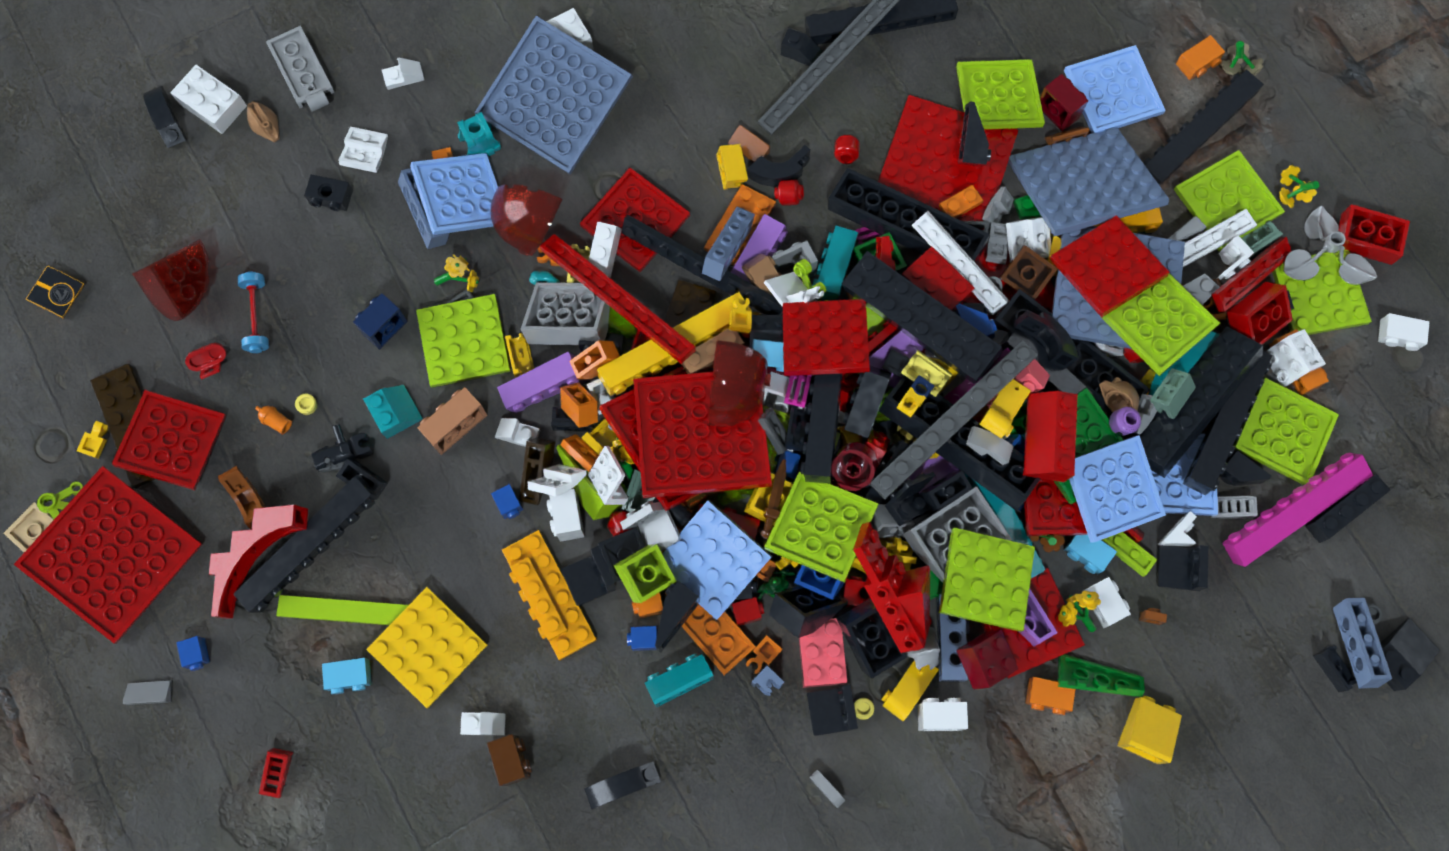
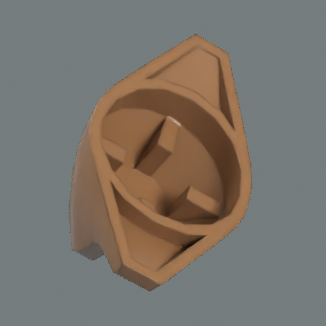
[247,101,280,143]
[1099,378,1140,412]

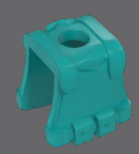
[457,112,501,157]

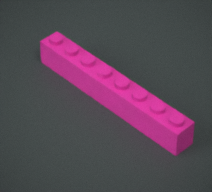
[1222,453,1373,567]

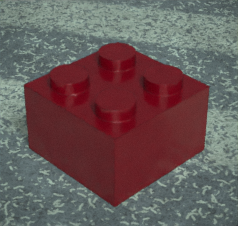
[1040,74,1089,132]
[956,630,1019,689]

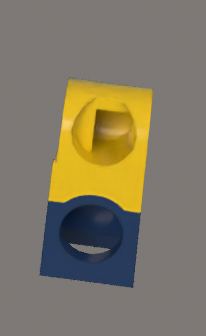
[897,375,934,418]

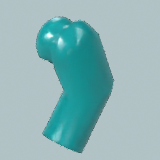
[529,271,560,285]

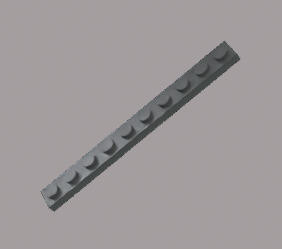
[757,0,900,136]
[870,340,1038,499]

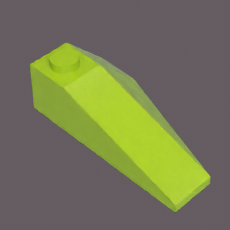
[556,444,628,520]

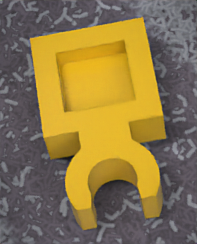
[729,297,752,333]

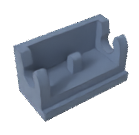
[751,666,784,696]

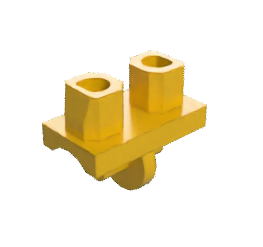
[886,537,917,571]

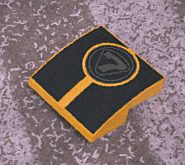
[26,266,84,319]

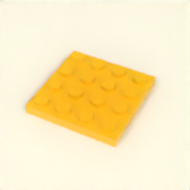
[366,587,488,708]

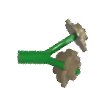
[1220,41,1264,76]

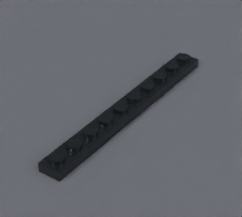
[621,215,783,315]

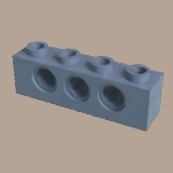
[398,168,450,249]
[702,206,755,281]
[936,594,969,682]
[1333,598,1392,689]

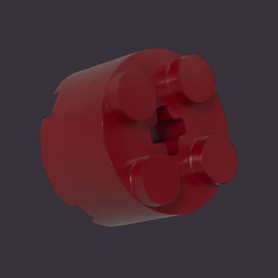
[832,442,877,491]

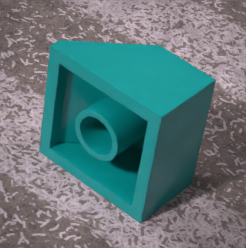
[363,385,423,439]

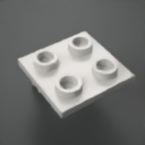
[764,272,824,307]

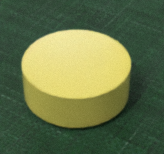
[295,394,317,415]
[854,698,874,720]

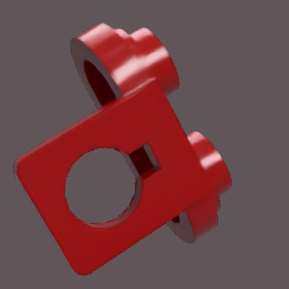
[185,343,226,379]

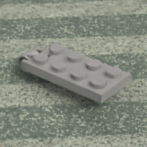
[266,25,335,112]

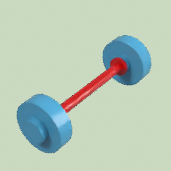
[237,271,269,353]

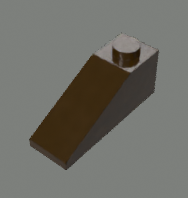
[519,438,555,505]

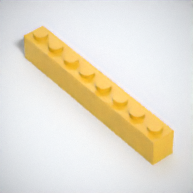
[597,292,752,396]

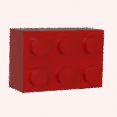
[1338,204,1410,265]
[902,246,975,312]
[1227,282,1293,344]

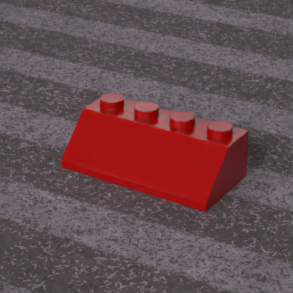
[1023,391,1078,482]

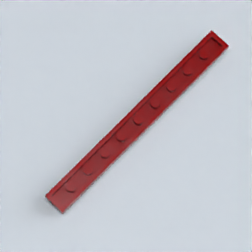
[540,234,696,364]

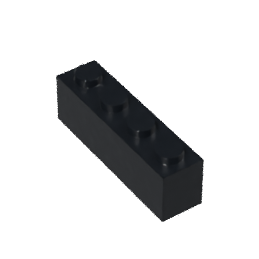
[1306,474,1390,543]

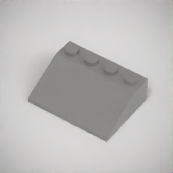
[521,283,610,345]
[903,486,1012,583]

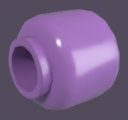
[1109,407,1141,436]

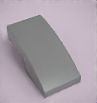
[982,186,1014,229]
[985,222,1008,265]
[1133,394,1157,434]
[966,426,1013,465]

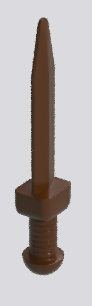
[761,459,786,539]

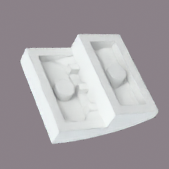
[339,127,388,173]
[1006,217,1051,262]
[528,464,587,496]

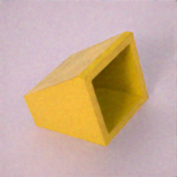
[1117,696,1182,764]

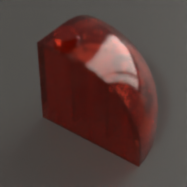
[490,184,562,256]
[132,239,210,321]
[709,340,771,427]

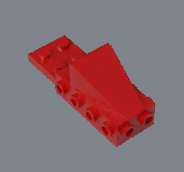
[853,522,931,653]

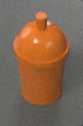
[255,406,292,435]

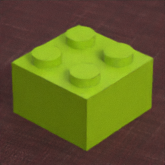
[614,544,677,603]

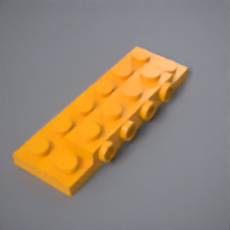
[502,530,597,661]

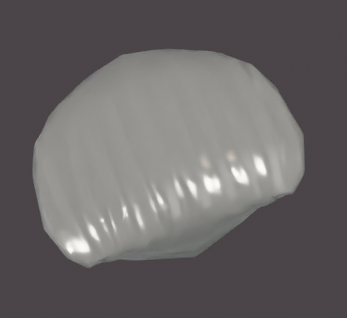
[906,627,940,670]

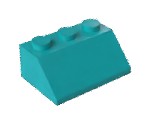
[645,653,714,708]

